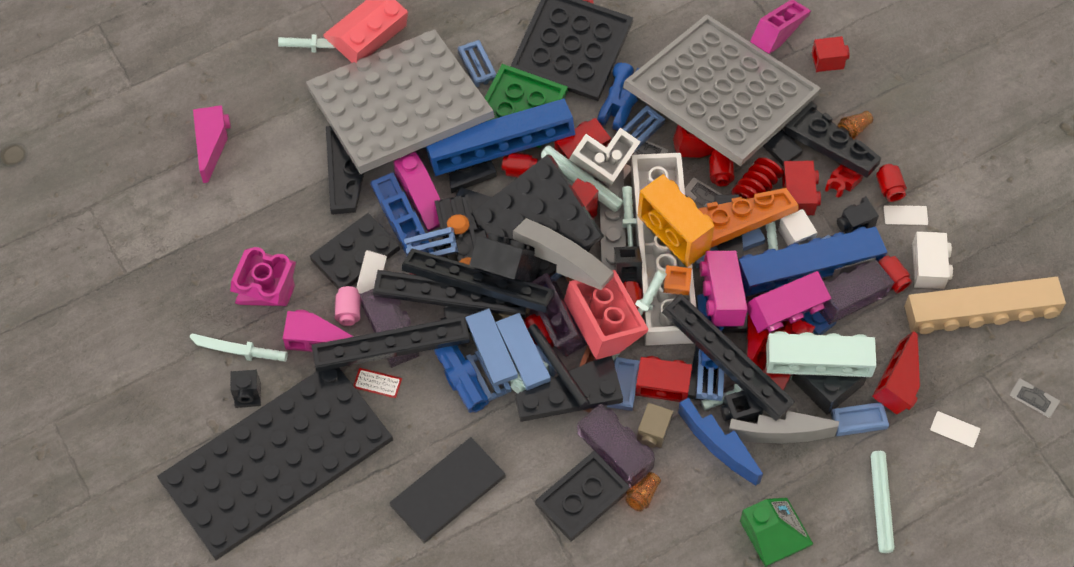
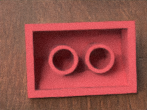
[323,0,408,63]
[564,270,648,360]

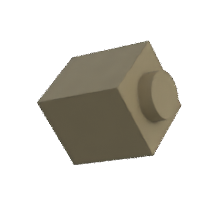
[637,403,673,448]

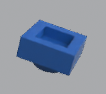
[800,306,837,335]

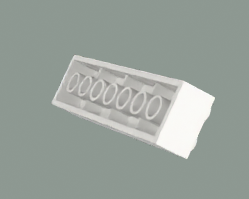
[631,153,696,346]

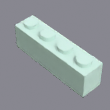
[766,331,876,377]

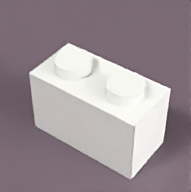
[912,232,953,289]

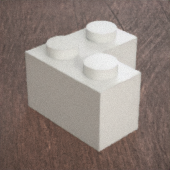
[569,128,640,187]

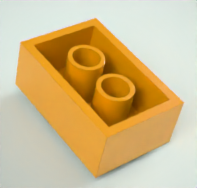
[637,174,714,267]

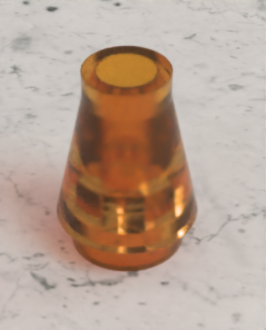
[837,111,873,139]
[625,472,661,511]

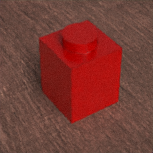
[812,36,850,72]

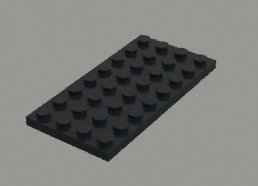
[157,367,393,560]

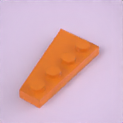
[698,188,798,248]

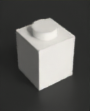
[778,209,817,246]

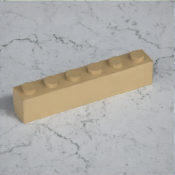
[904,276,1066,334]

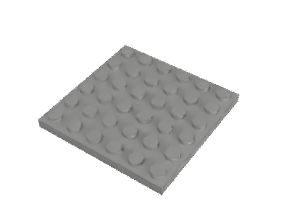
[623,14,821,166]
[306,29,495,174]

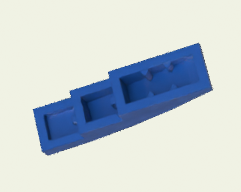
[370,172,434,255]
[678,398,763,486]

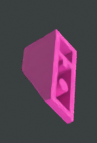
[750,0,811,54]
[193,105,231,183]
[393,151,440,232]
[283,310,354,352]

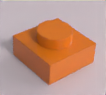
[663,265,692,296]

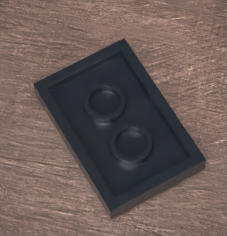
[310,213,400,290]
[535,451,631,542]

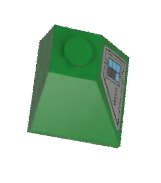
[740,498,813,567]

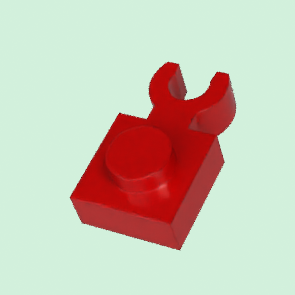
[825,164,863,198]

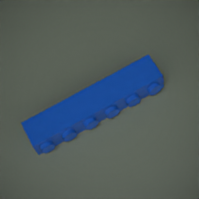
[426,99,575,176]
[738,227,888,297]

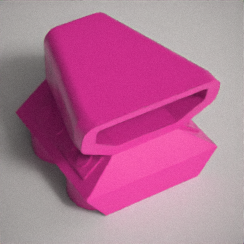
[230,247,296,306]

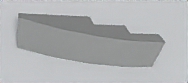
[513,218,614,290]
[728,411,839,444]

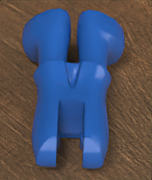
[597,63,640,131]

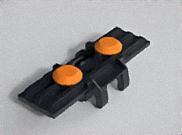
[431,194,486,265]

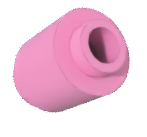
[335,286,361,326]

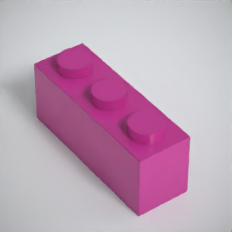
[699,251,748,326]
[747,271,832,333]

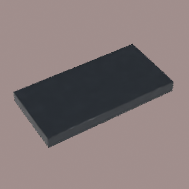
[390,437,506,544]

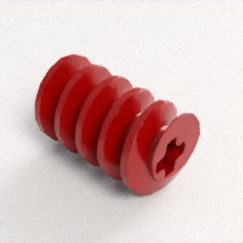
[731,157,783,199]

